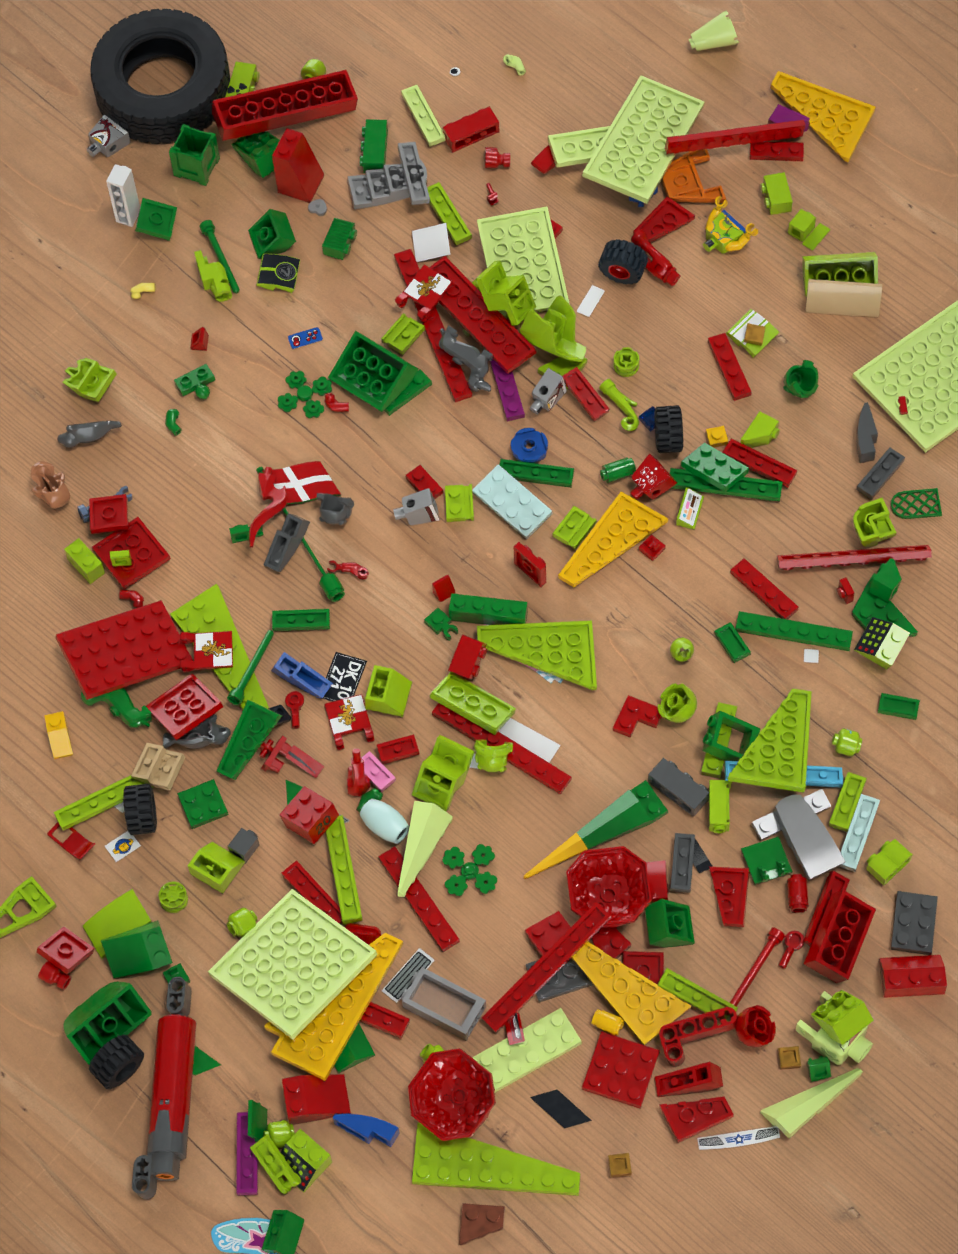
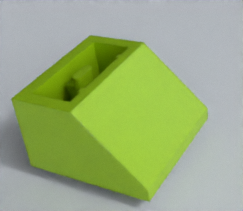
[365,665,412,717]
[188,842,245,894]
[811,990,874,1045]

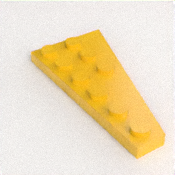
[572,942,692,1045]

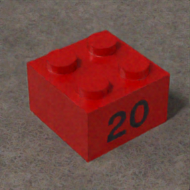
[279,786,339,844]

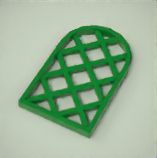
[891,488,942,519]

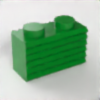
[322,218,357,260]

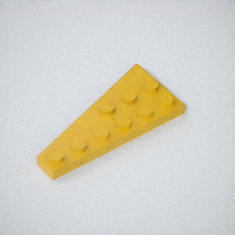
[558,492,668,587]

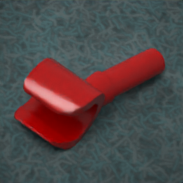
[486,183,499,206]

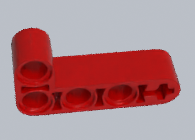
[659,1007,738,1066]

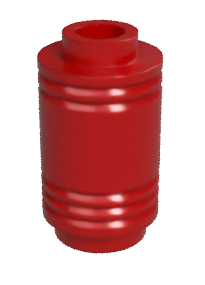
[787,874,809,913]

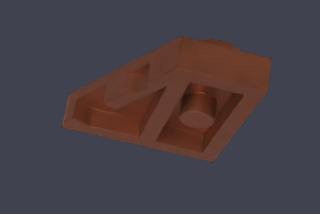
[459,1203,505,1245]

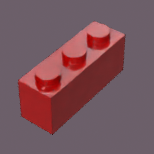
[442,106,500,153]

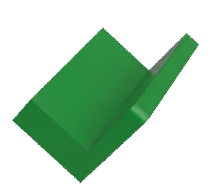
[262,1210,304,1254]

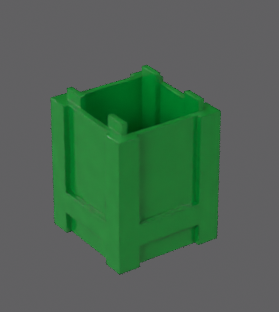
[169,124,220,186]

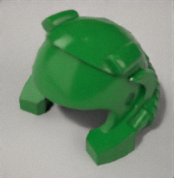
[783,360,819,398]

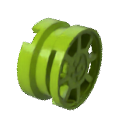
[614,347,639,377]
[159,881,188,913]

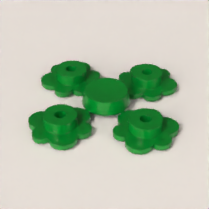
[278,371,332,418]
[442,844,497,896]

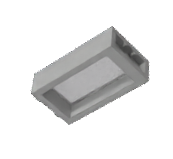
[401,967,486,1041]

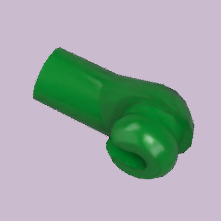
[165,409,182,436]
[356,789,383,812]

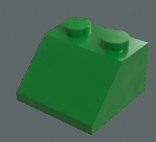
[248,209,296,259]
[645,899,695,948]

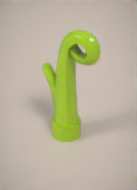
[599,379,639,431]

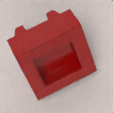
[639,534,666,561]

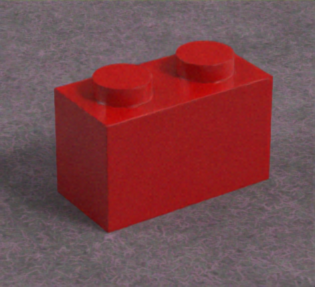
[448,634,487,680]

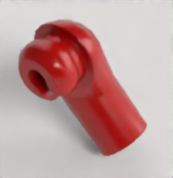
[324,393,349,412]

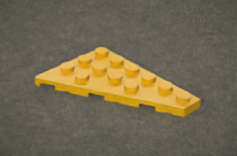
[771,71,876,162]

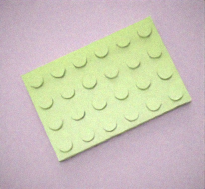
[477,207,570,318]

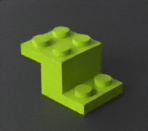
[476,260,536,326]
[412,735,475,811]

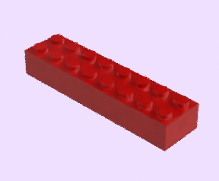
[212,70,358,141]

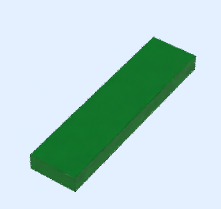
[499,459,574,488]

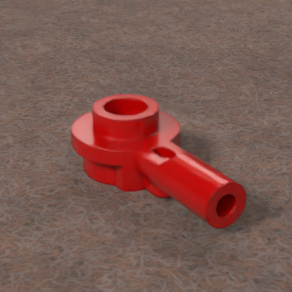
[285,691,304,729]
[778,931,804,969]

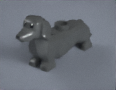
[439,325,493,392]

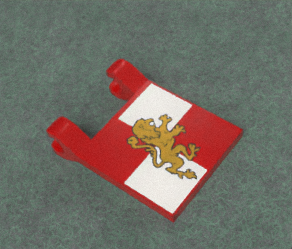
[395,265,453,322]
[180,631,233,672]
[325,694,375,750]

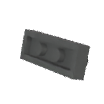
[856,448,905,500]
[670,833,695,893]

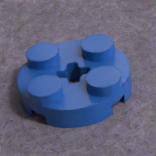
[511,428,548,463]

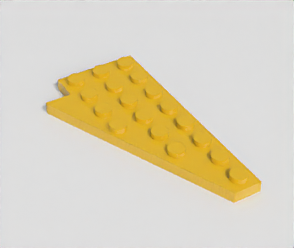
[264,933,403,1081]

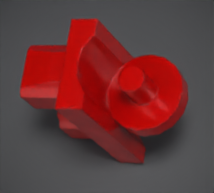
[259,735,292,773]

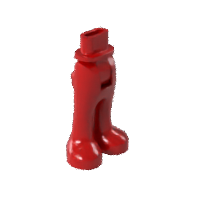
[631,229,681,287]

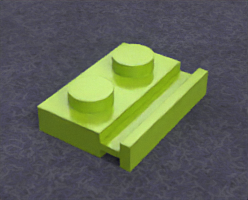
[381,313,425,355]
[445,484,474,522]
[553,506,597,550]

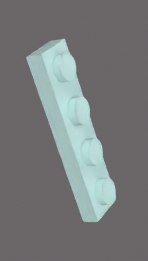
[838,794,880,872]

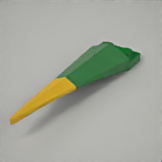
[524,780,668,879]

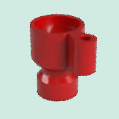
[485,147,510,168]
[38,961,72,990]

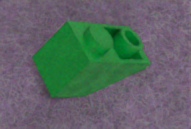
[868,558,902,603]

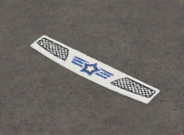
[697,1126,780,1150]

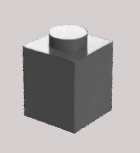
[228,828,259,863]

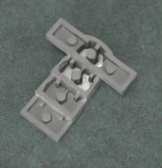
[347,142,430,209]
[751,789,845,880]

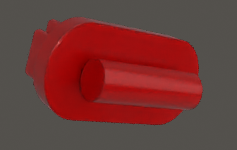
[344,923,381,945]

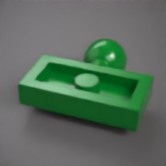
[174,364,215,399]

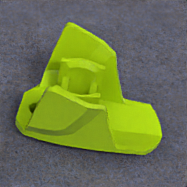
[519,295,586,362]

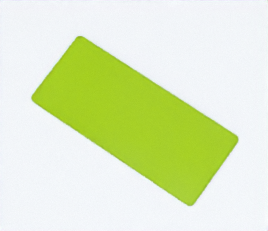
[802,223,830,250]

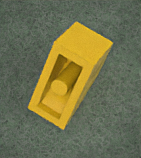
[44,711,73,759]

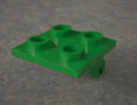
[741,836,793,885]

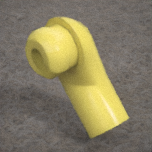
[130,283,156,299]

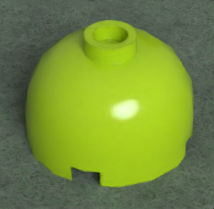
[658,683,697,723]

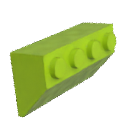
[802,252,878,296]

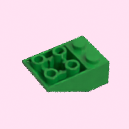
[231,131,280,178]

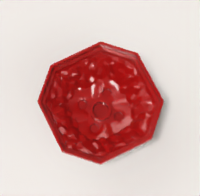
[566,846,651,928]
[408,1048,496,1141]

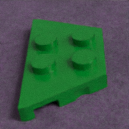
[852,581,918,637]

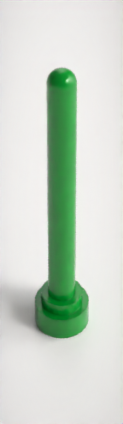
[199,220,240,293]
[227,630,274,705]

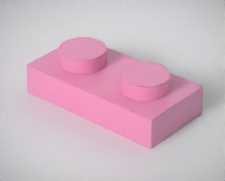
[362,751,396,792]

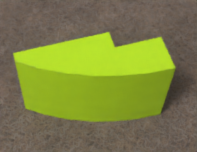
[83,889,152,959]

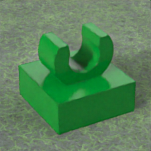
[163,963,190,989]
[807,1056,831,1082]

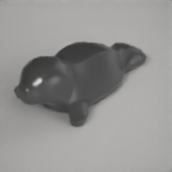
[57,421,122,448]
[163,714,231,749]

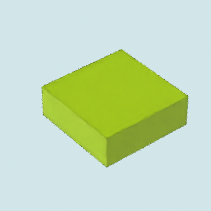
[110,550,132,566]

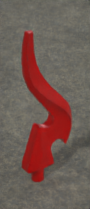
[249,467,288,547]

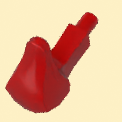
[347,748,370,796]

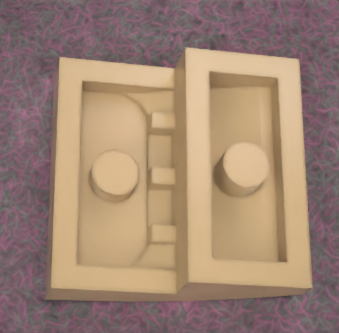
[131,743,186,791]

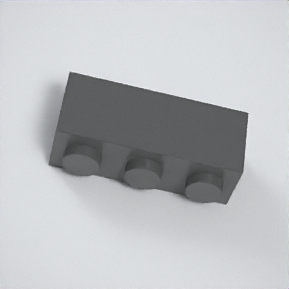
[648,758,709,817]

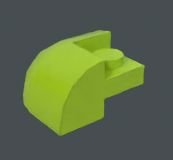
[853,498,896,547]

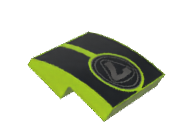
[256,254,300,293]

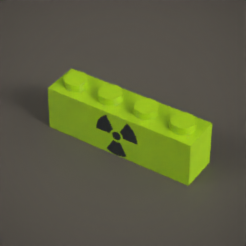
[225,61,260,97]

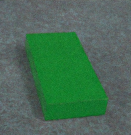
[714,622,751,663]
[878,693,920,720]

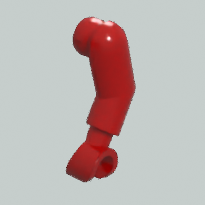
[327,560,369,580]

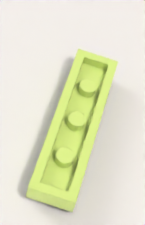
[401,85,446,147]

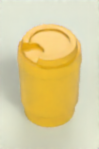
[591,1009,624,1036]

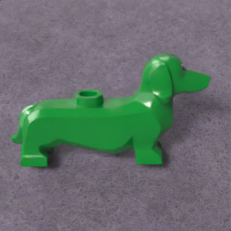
[81,688,152,728]

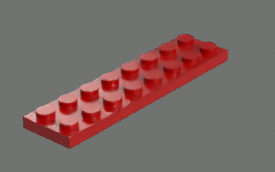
[429,256,536,374]

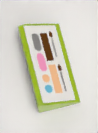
[676,488,704,530]

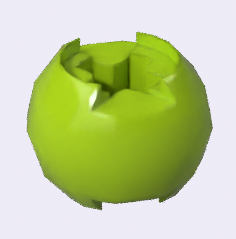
[670,637,694,662]

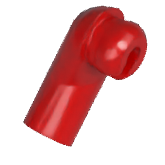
[119,590,144,608]

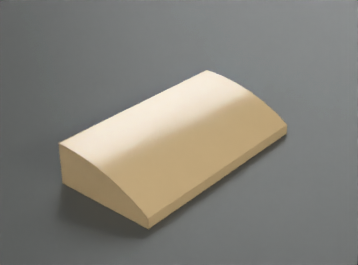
[806,279,882,317]

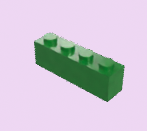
[449,593,528,625]

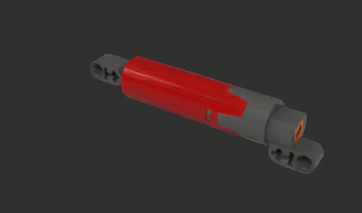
[132,977,197,1199]

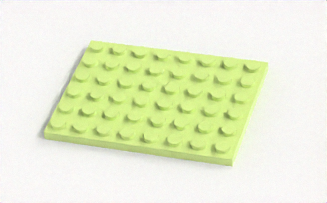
[852,300,958,453]

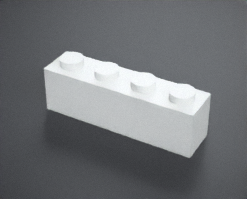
[106,164,140,227]

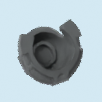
[316,493,354,525]

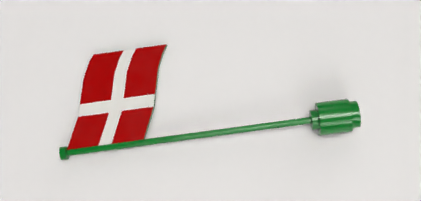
[256,461,345,602]

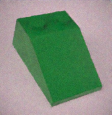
[101,920,173,978]

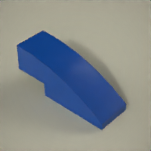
[271,652,333,699]
[333,1114,400,1147]

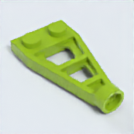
[0,876,57,938]

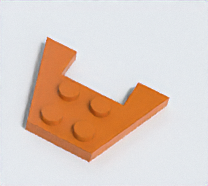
[661,149,726,203]

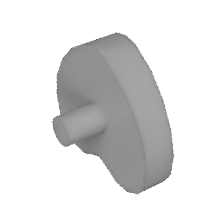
[308,199,327,216]

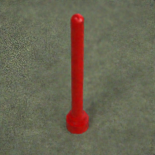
[730,927,785,1007]

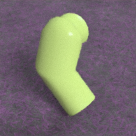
[503,54,526,75]

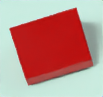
[190,327,209,351]

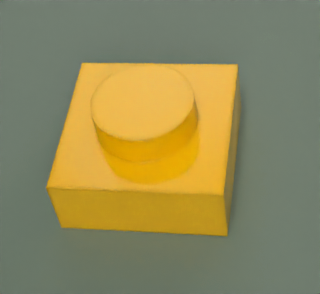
[706,426,728,448]

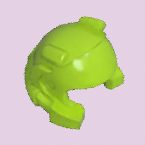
[474,739,513,772]

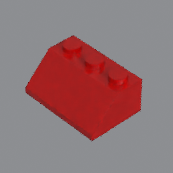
[879,955,947,998]

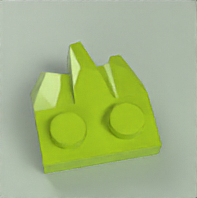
[63,358,117,402]

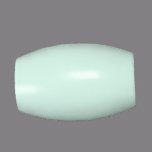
[360,799,410,844]

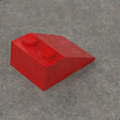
[282,1074,351,1125]

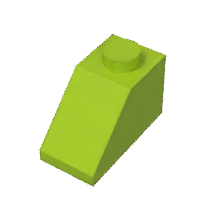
[741,411,780,448]

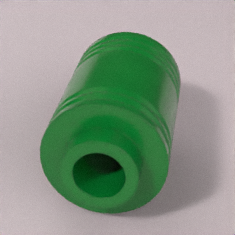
[600,457,636,483]

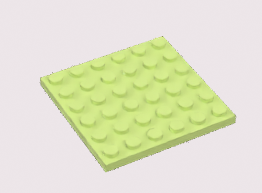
[208,889,378,1039]

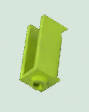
[709,780,731,834]

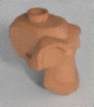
[31,461,71,508]

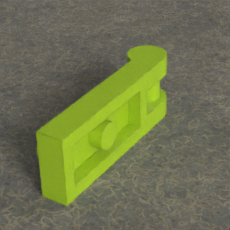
[250,1135,301,1194]

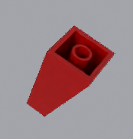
[272,128,324,203]

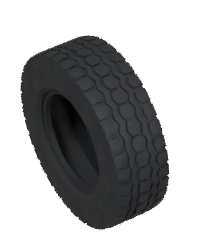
[90,9,230,144]

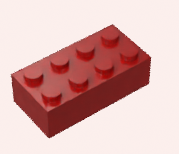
[804,890,876,983]

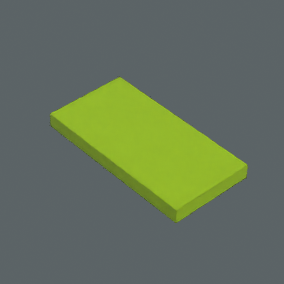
[430,672,516,735]

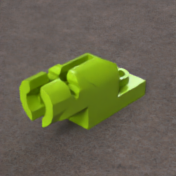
[194,250,232,302]

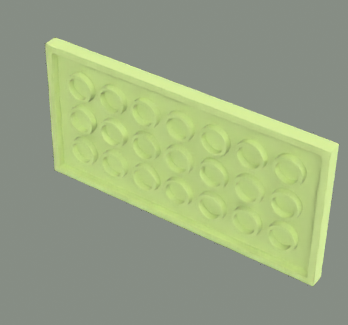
[582,76,705,204]

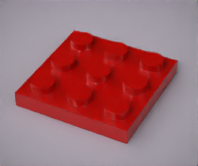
[92,517,171,590]
[146,673,223,740]
[582,1031,660,1109]

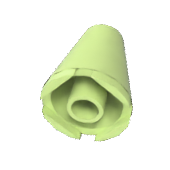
[689,10,739,51]

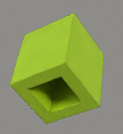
[788,209,816,242]

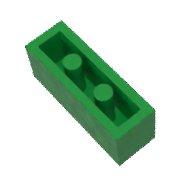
[360,119,388,173]

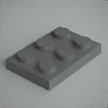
[891,891,938,955]

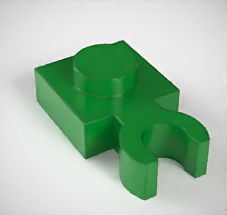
[229,524,263,543]
[424,607,458,641]

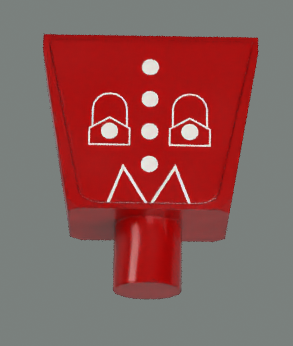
[630,454,677,501]

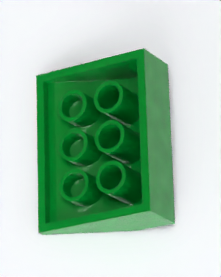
[328,331,419,412]

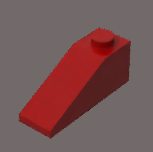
[655,1061,723,1097]

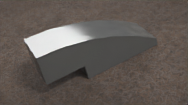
[856,402,878,463]
[264,513,310,572]

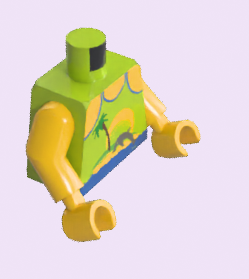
[703,196,758,253]

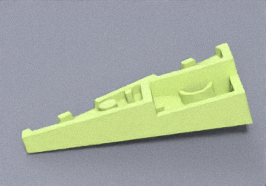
[398,801,453,897]
[760,1068,863,1139]

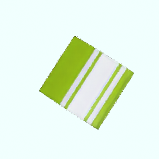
[726,309,779,357]

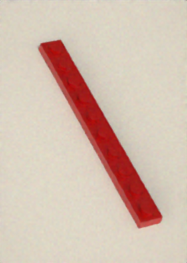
[394,249,472,402]

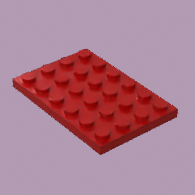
[55,600,193,700]

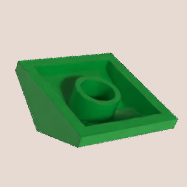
[334,1023,375,1074]

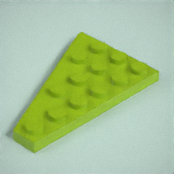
[477,620,597,690]
[728,688,812,793]

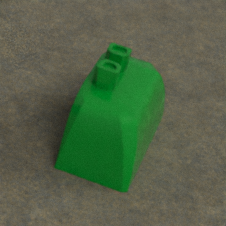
[63,981,152,1065]

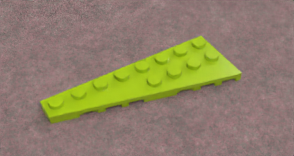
[170,584,269,710]
[412,1122,580,1196]

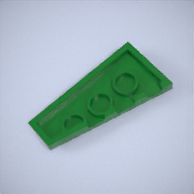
[217,700,282,780]

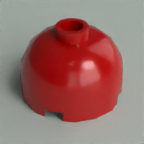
[735,1005,776,1048]

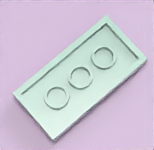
[472,465,553,540]

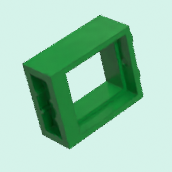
[702,711,761,761]

